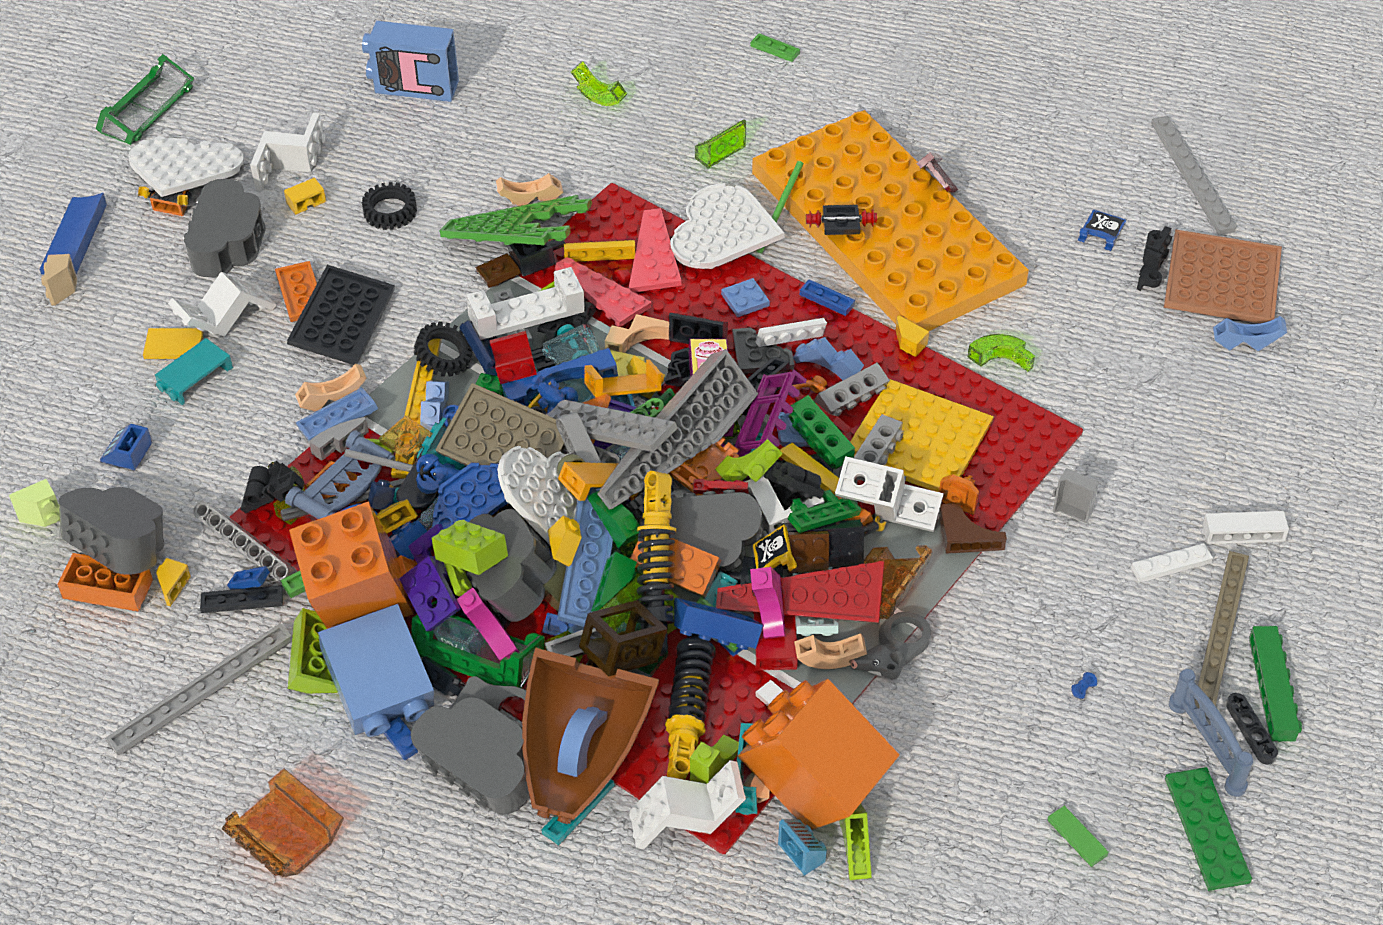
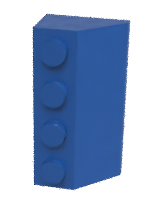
[674,597,763,650]

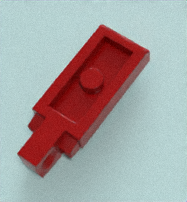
[693,479,749,494]

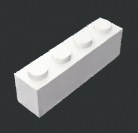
[1202,511,1289,544]

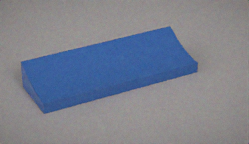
[40,192,107,274]

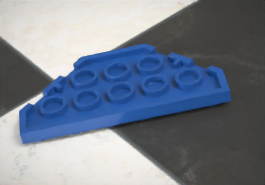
[430,463,508,529]

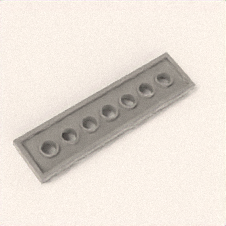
[546,400,678,452]

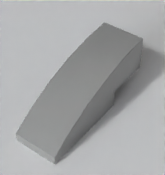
[309,417,368,461]
[545,628,602,658]

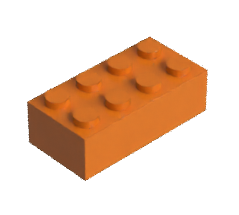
[630,538,722,598]
[57,553,153,612]

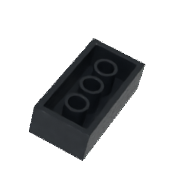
[781,520,864,569]

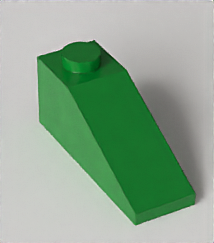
[587,490,640,548]
[591,552,637,612]

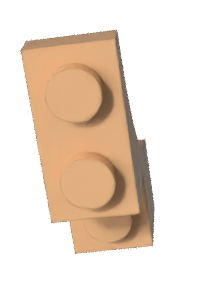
[496,173,563,206]
[605,314,669,353]
[295,364,366,411]

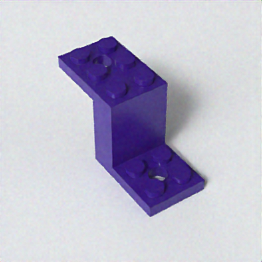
[399,524,468,631]

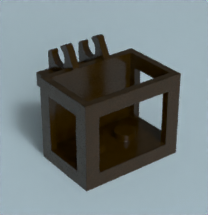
[579,600,667,677]

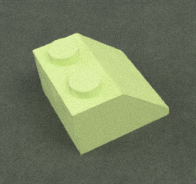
[9,479,60,527]

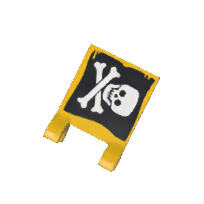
[753,525,797,571]

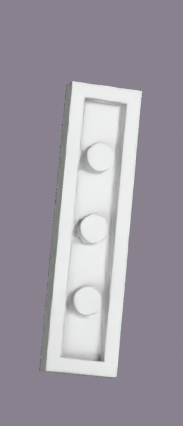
[756,318,827,347]
[1131,543,1213,583]

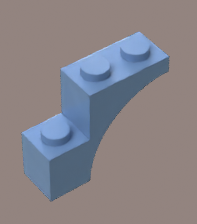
[1213,316,1287,351]
[793,337,864,381]
[420,381,449,440]

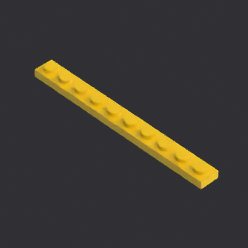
[391,338,442,478]

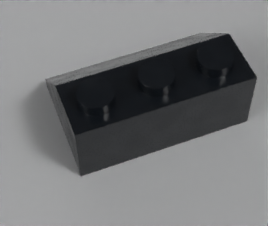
[669,313,728,344]

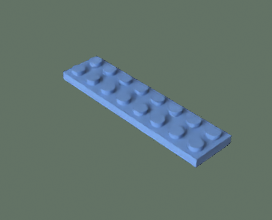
[557,487,613,629]

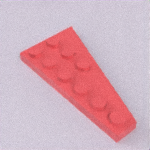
[629,208,681,292]
[555,257,652,327]

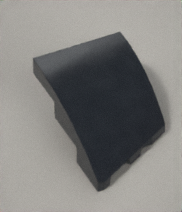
[664,347,690,387]

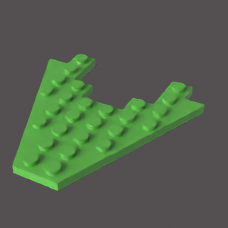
[439,195,592,245]

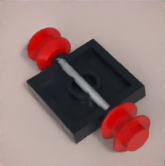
[806,205,877,235]

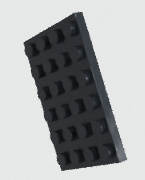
[287,264,395,365]

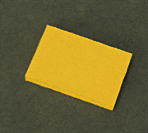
[143,328,204,359]

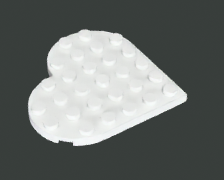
[128,136,244,197]
[670,183,785,269]
[497,446,578,545]

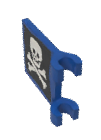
[1078,209,1126,251]

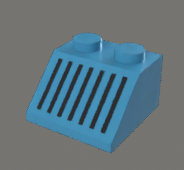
[778,819,827,876]

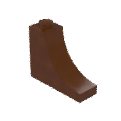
[939,503,1007,554]

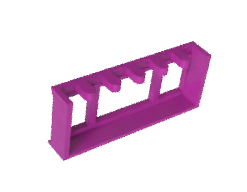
[734,370,807,481]

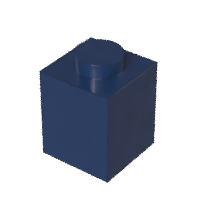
[367,479,396,510]

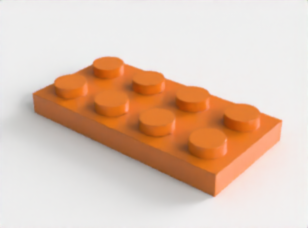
[275,261,317,322]

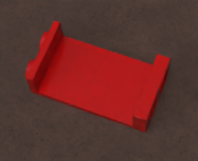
[490,331,537,384]
[753,612,798,670]

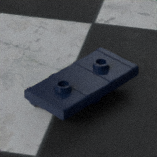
[459,320,497,376]

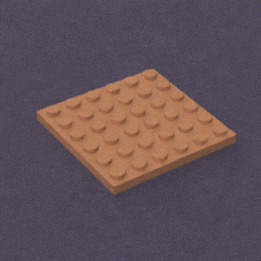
[1164,229,1282,324]

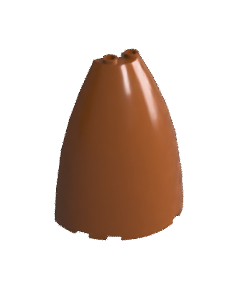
[522,648,659,824]

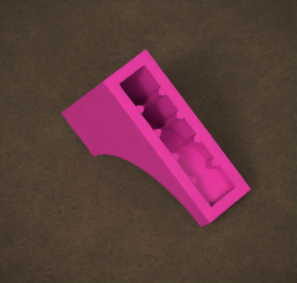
[750,567,786,639]
[456,588,519,661]

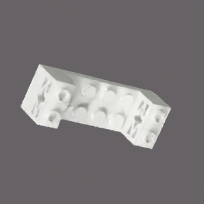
[466,267,584,340]

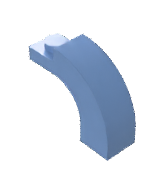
[558,707,607,777]

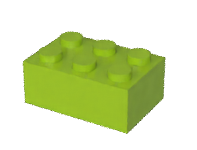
[431,520,508,575]

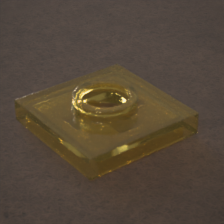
[379,415,433,460]

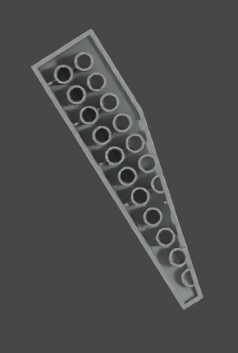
[598,349,758,510]

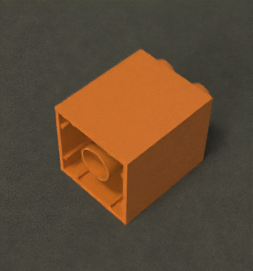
[289,501,414,629]
[738,679,900,830]

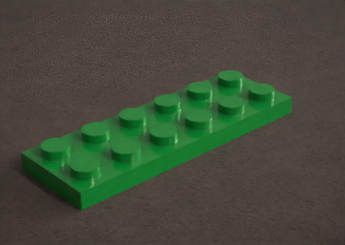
[1165,767,1252,891]

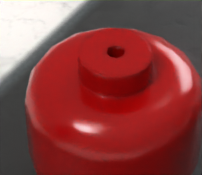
[612,268,631,286]

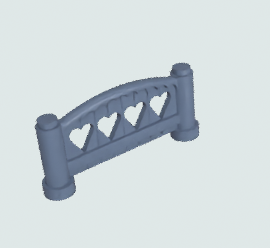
[285,430,396,519]
[1169,669,1253,797]

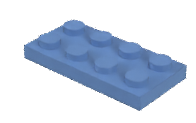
[296,387,378,441]

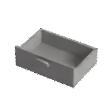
[1052,468,1099,523]

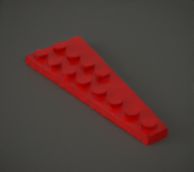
[716,561,885,623]

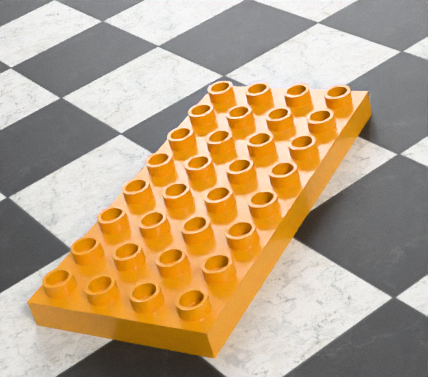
[752,110,1029,331]

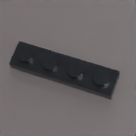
[200,585,283,613]

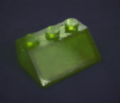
[695,119,746,168]

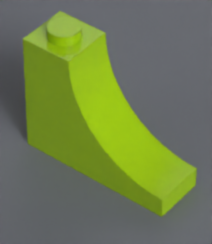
[690,734,739,784]
[839,804,872,880]

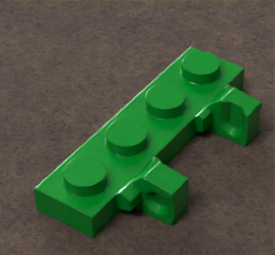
[787,490,862,533]

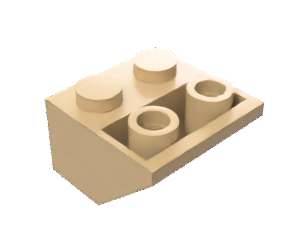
[41,254,77,306]

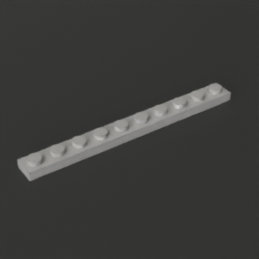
[1151,116,1236,235]
[105,623,292,756]

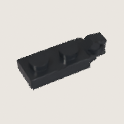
[421,656,465,697]

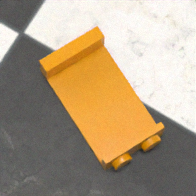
[584,359,664,397]
[558,462,639,501]

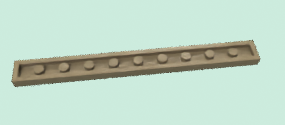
[1194,551,1249,717]

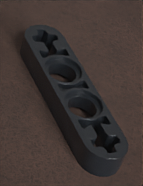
[1226,693,1278,765]

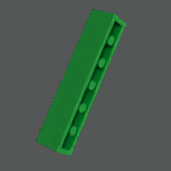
[1249,626,1302,742]

